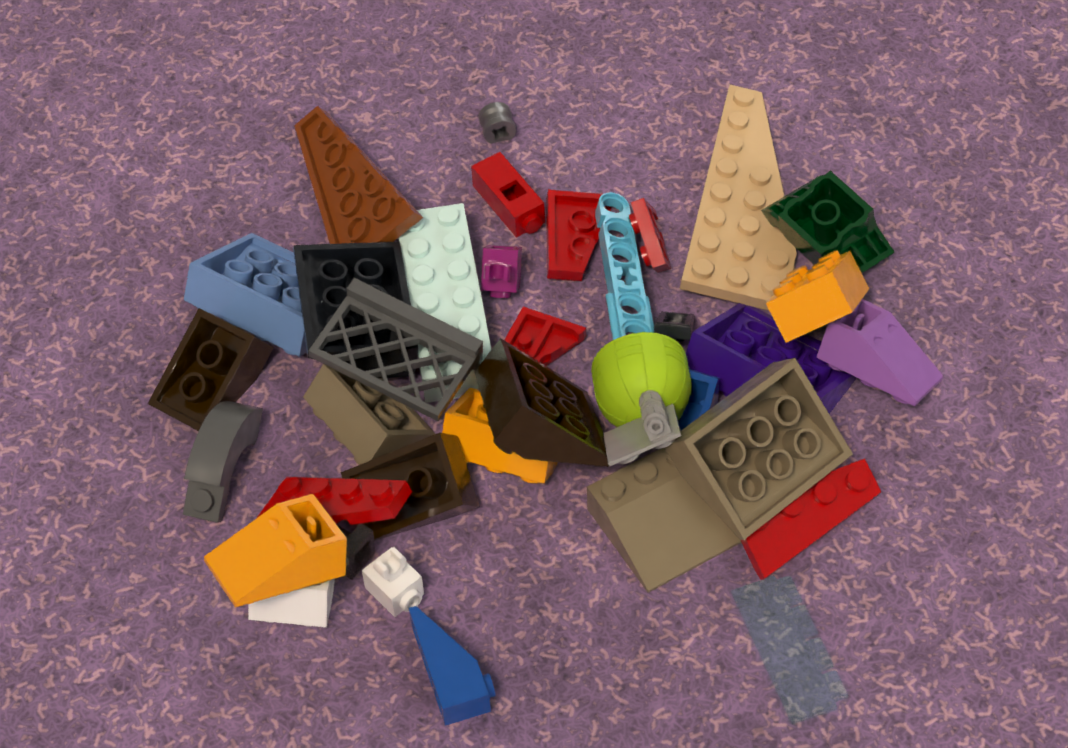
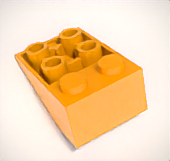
[204,494,347,608]

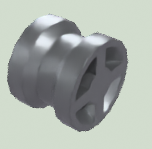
[478,102,516,144]

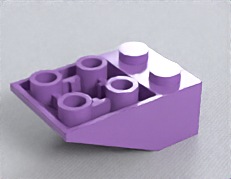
[816,299,943,406]

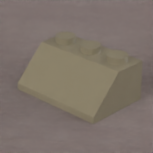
[303,364,435,465]

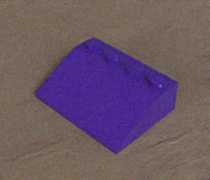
[686,303,857,414]

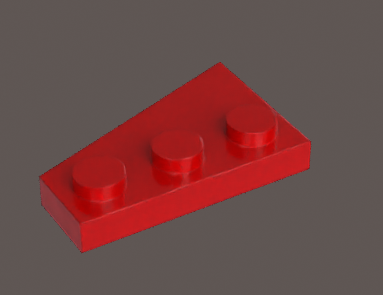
[546,189,612,281]

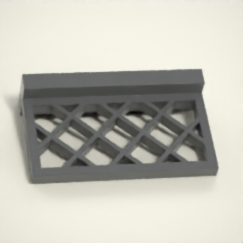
[308,278,483,421]

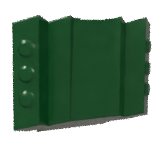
[761,170,895,273]

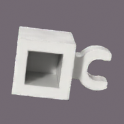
[362,547,424,617]

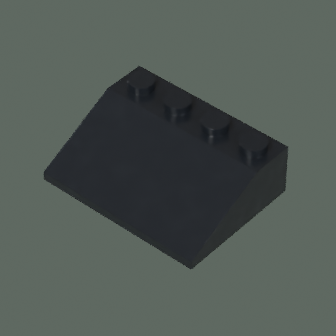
[293,242,418,378]

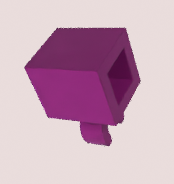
[481,245,522,298]

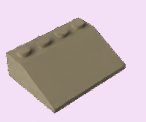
[665,358,853,540]
[587,448,741,593]

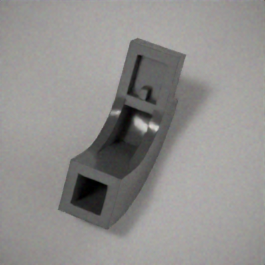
[183,401,263,523]

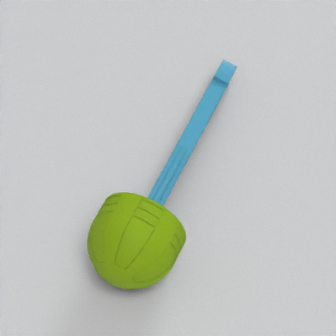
[591,192,692,427]

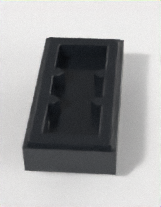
[654,311,695,341]

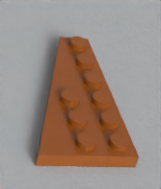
[294,106,423,244]

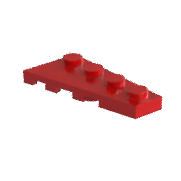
[741,458,881,581]
[257,477,412,525]

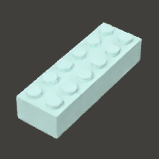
[398,203,492,403]

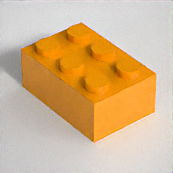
[766,250,869,343]

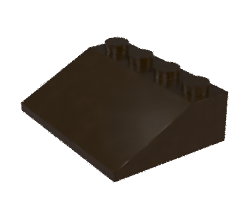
[474,338,610,467]

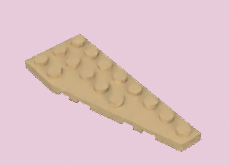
[679,84,797,311]

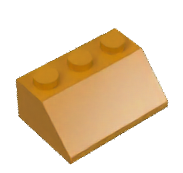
[442,387,558,483]

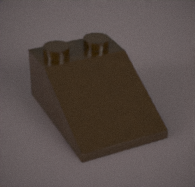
[147,308,274,431]
[341,432,480,544]

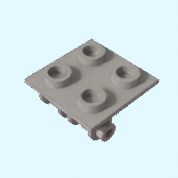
[603,390,682,466]

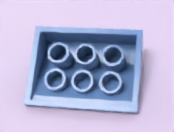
[184,233,307,357]

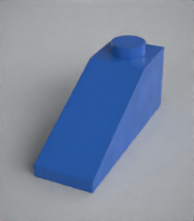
[409,606,496,726]

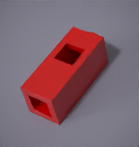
[471,152,545,238]

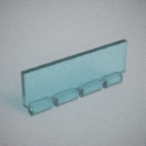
[731,575,849,725]

